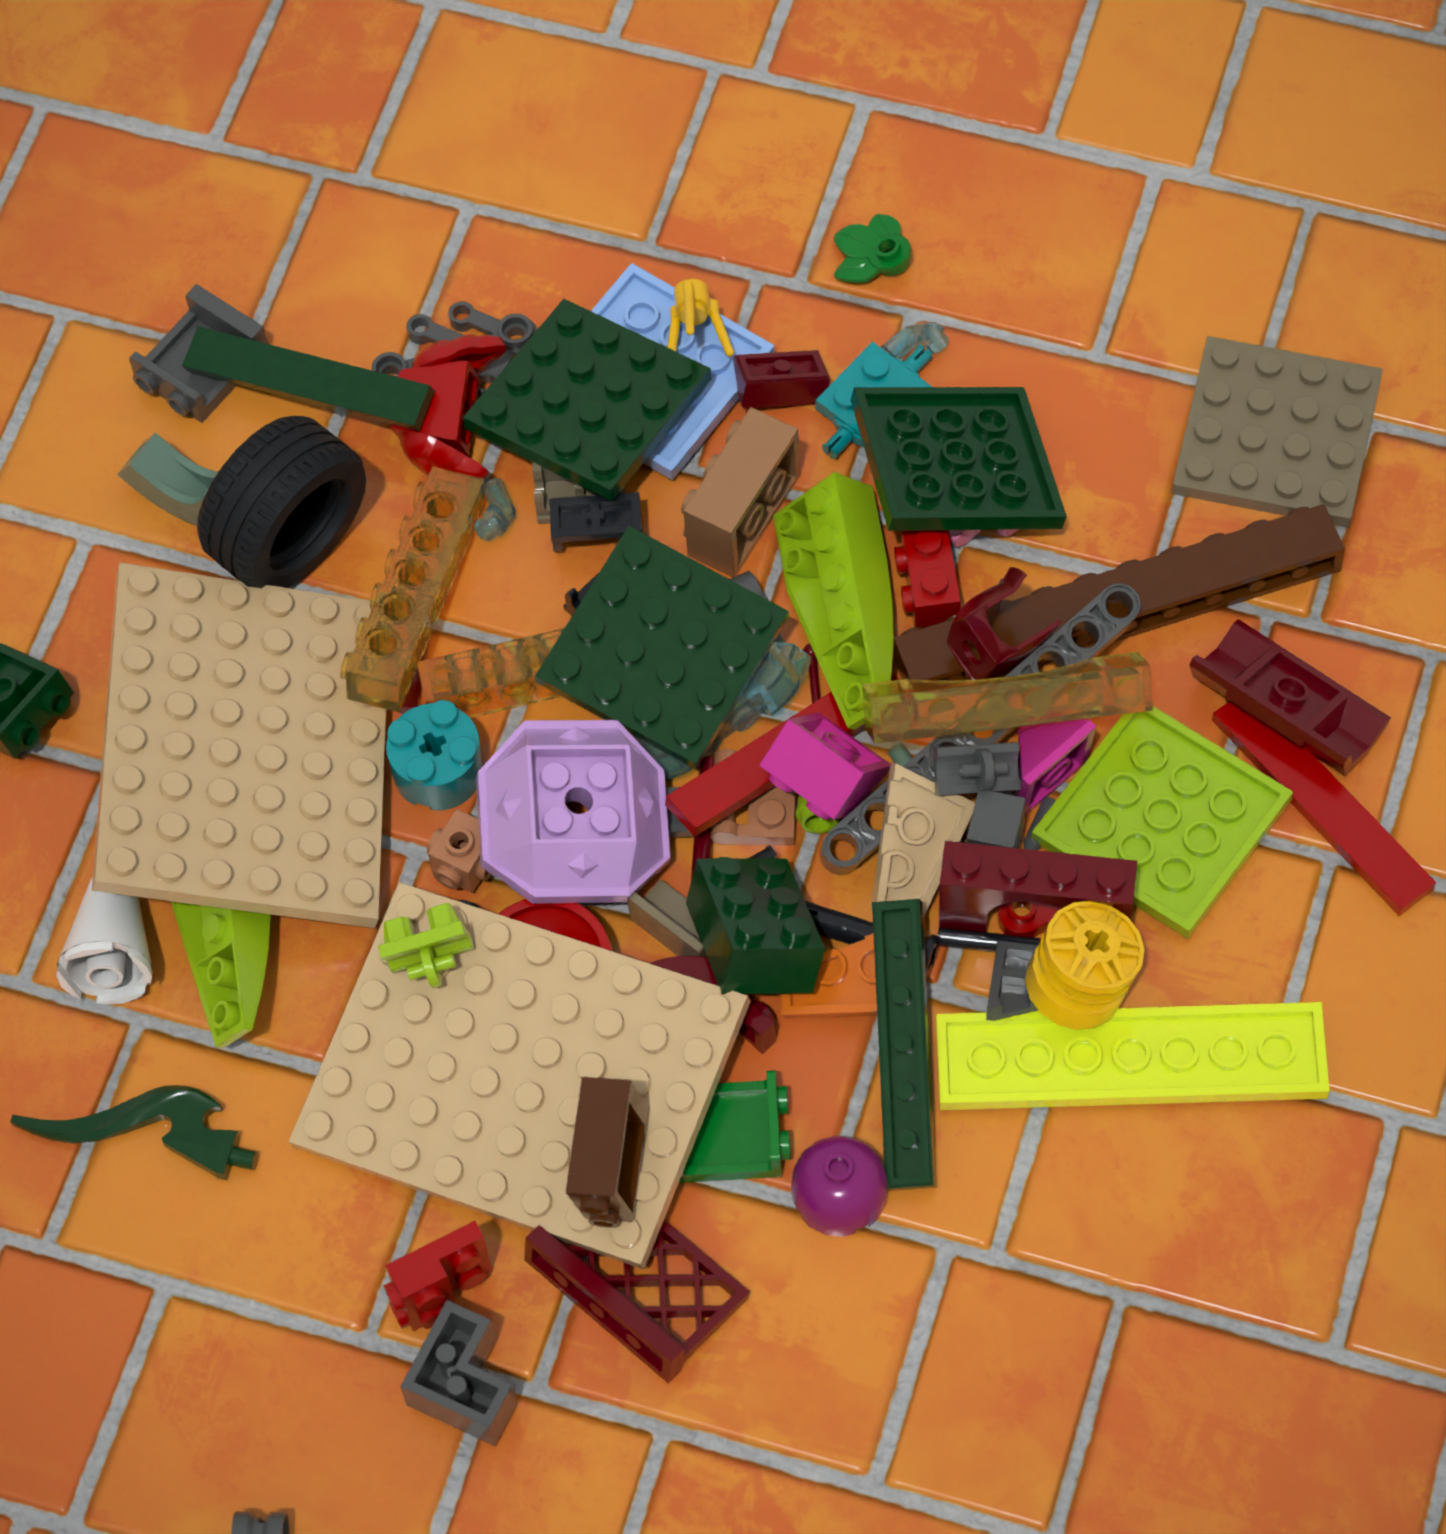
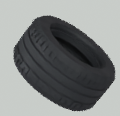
[197,416,366,589]

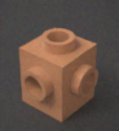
[427,809,492,893]

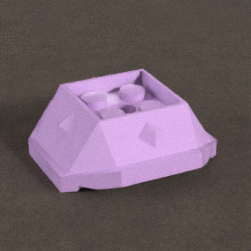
[476,720,670,904]

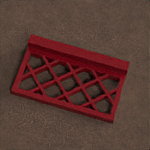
[524,1220,750,1383]

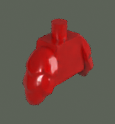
[391,334,506,483]

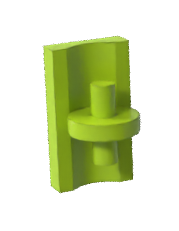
[378,903,475,988]

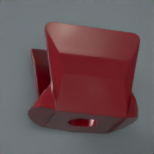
[946,567,1062,687]

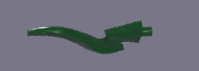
[10,1085,258,1180]

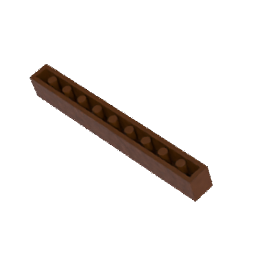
[894,504,1345,705]

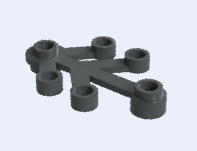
[372,301,537,398]

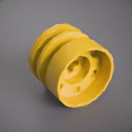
[1025,901,1145,1030]

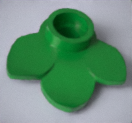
[833,214,912,283]

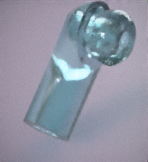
[881,322,949,359]
[475,478,516,541]

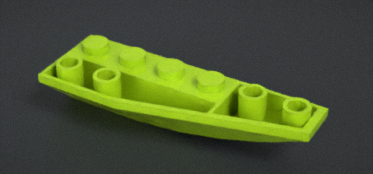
[773,472,894,730]
[171,901,271,1048]

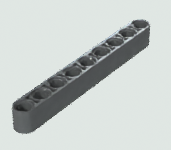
[820,583,1141,875]

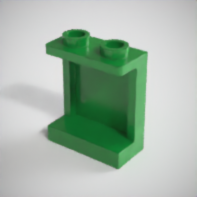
[679,1070,791,1183]

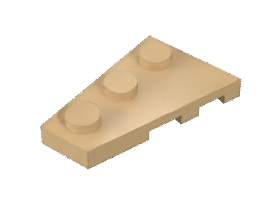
[871,762,975,917]

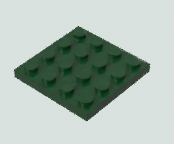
[463,299,712,501]
[850,387,1067,531]
[535,526,789,769]

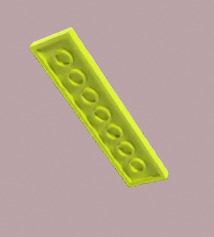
[936,1002,1330,1110]

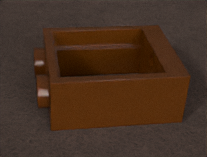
[565,1077,649,1228]

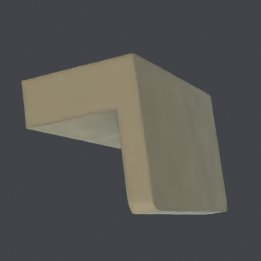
[628,879,707,957]

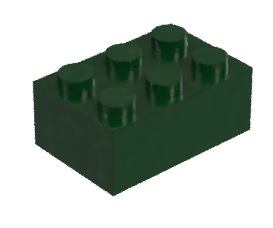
[686,857,825,994]

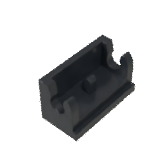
[549,492,643,552]

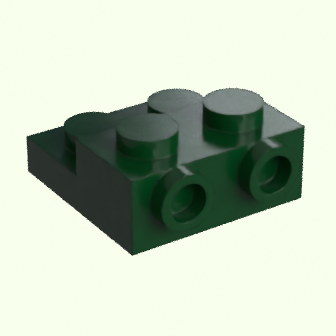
[0,643,75,759]

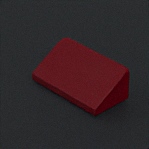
[733,350,830,409]

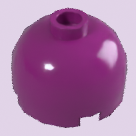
[791,1135,888,1237]

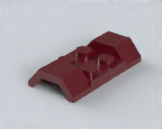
[1189,619,1391,775]

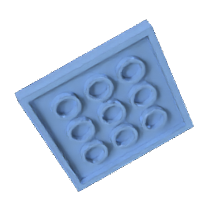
[591,263,775,480]

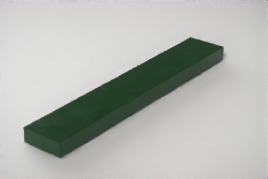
[182,326,435,431]
[872,898,937,1191]

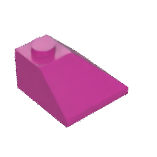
[1014,707,1097,816]

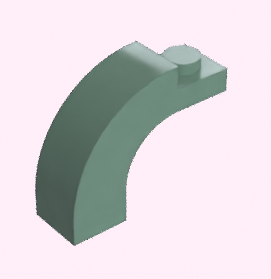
[117,432,219,525]

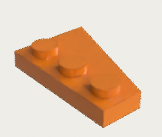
[781,917,925,1018]

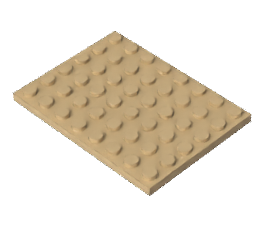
[92,562,390,928]
[288,882,751,1269]

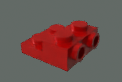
[383,1221,493,1332]

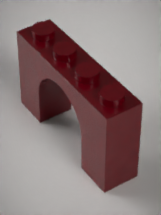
[939,841,1137,932]

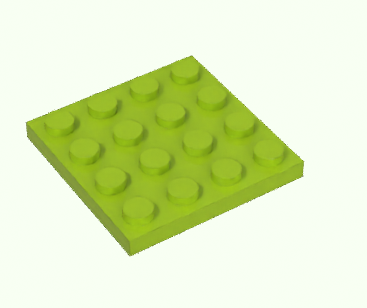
[1031,696,1293,939]

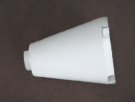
[56,878,153,1005]

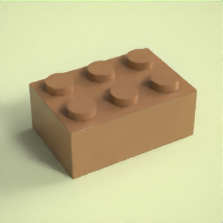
[681,407,800,577]

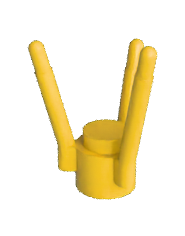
[667,279,734,357]

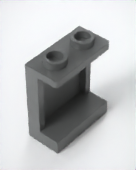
[129,284,268,423]

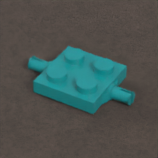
[815,341,933,459]

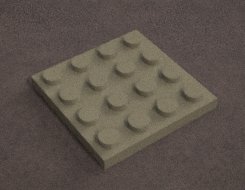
[1172,336,1383,528]

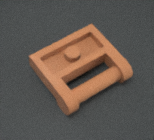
[710,749,796,846]

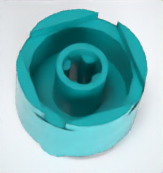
[386,700,484,811]

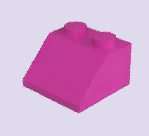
[759,712,890,820]

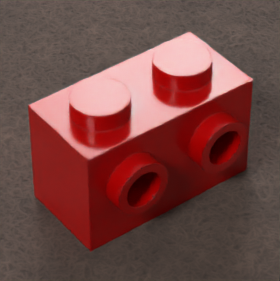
[894,530,961,628]

